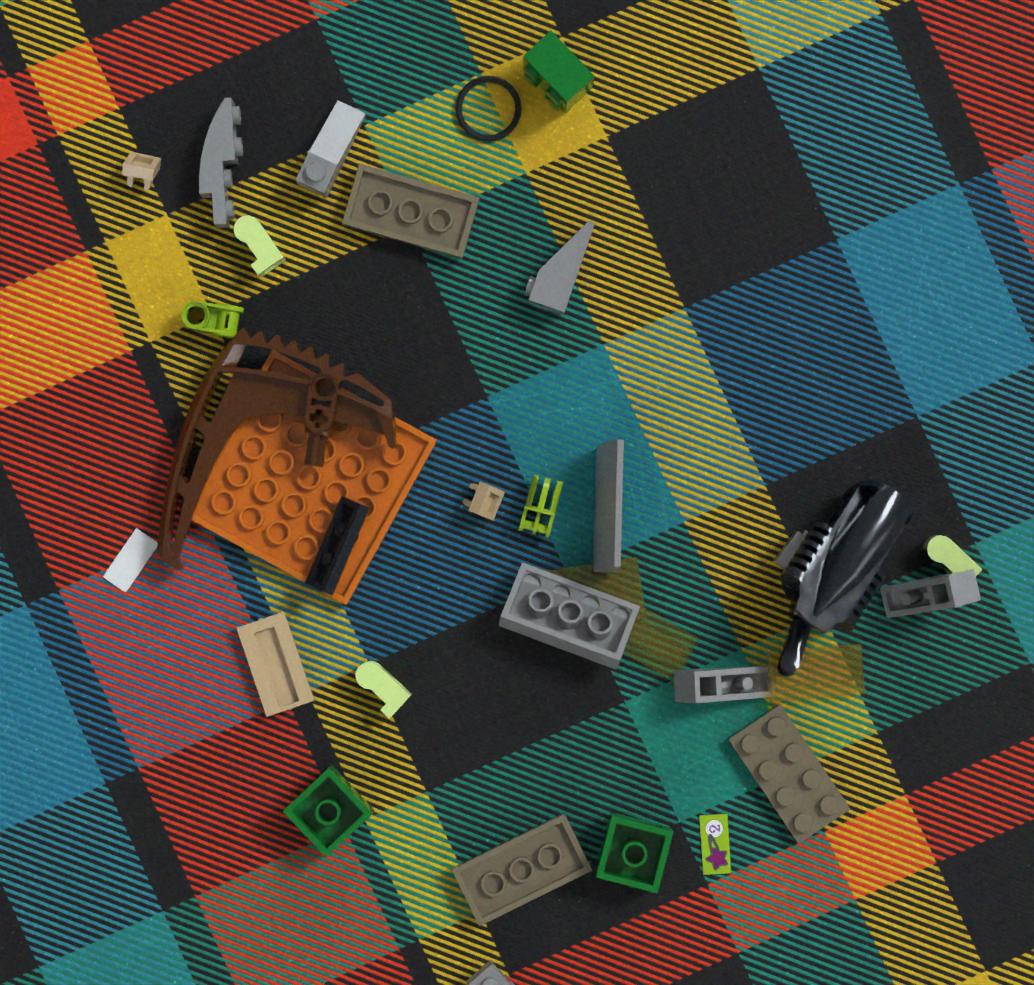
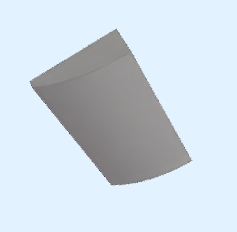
[593,439,624,573]
[498,562,640,670]

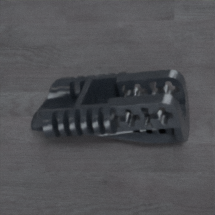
[780,480,913,633]

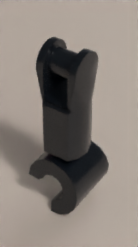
[777,602,811,677]

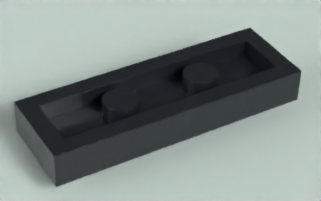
[305,496,369,595]

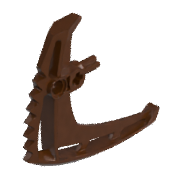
[157,328,397,570]

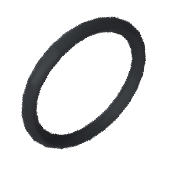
[456,76,522,141]

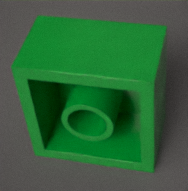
[523,30,595,113]
[283,765,374,858]
[595,812,673,894]

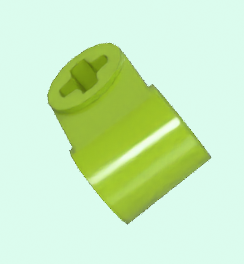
[181,301,244,339]

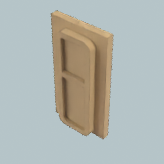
[236,612,314,717]

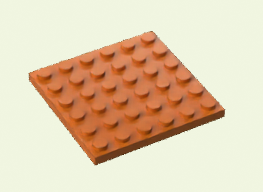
[192,350,438,605]

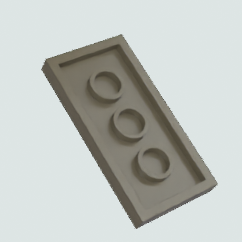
[342,163,480,259]
[727,704,850,844]
[451,813,592,926]

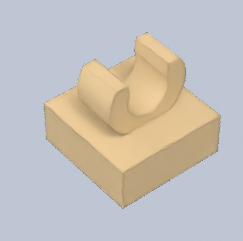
[122,152,161,191]
[463,482,505,521]

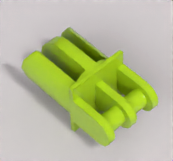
[518,474,563,539]

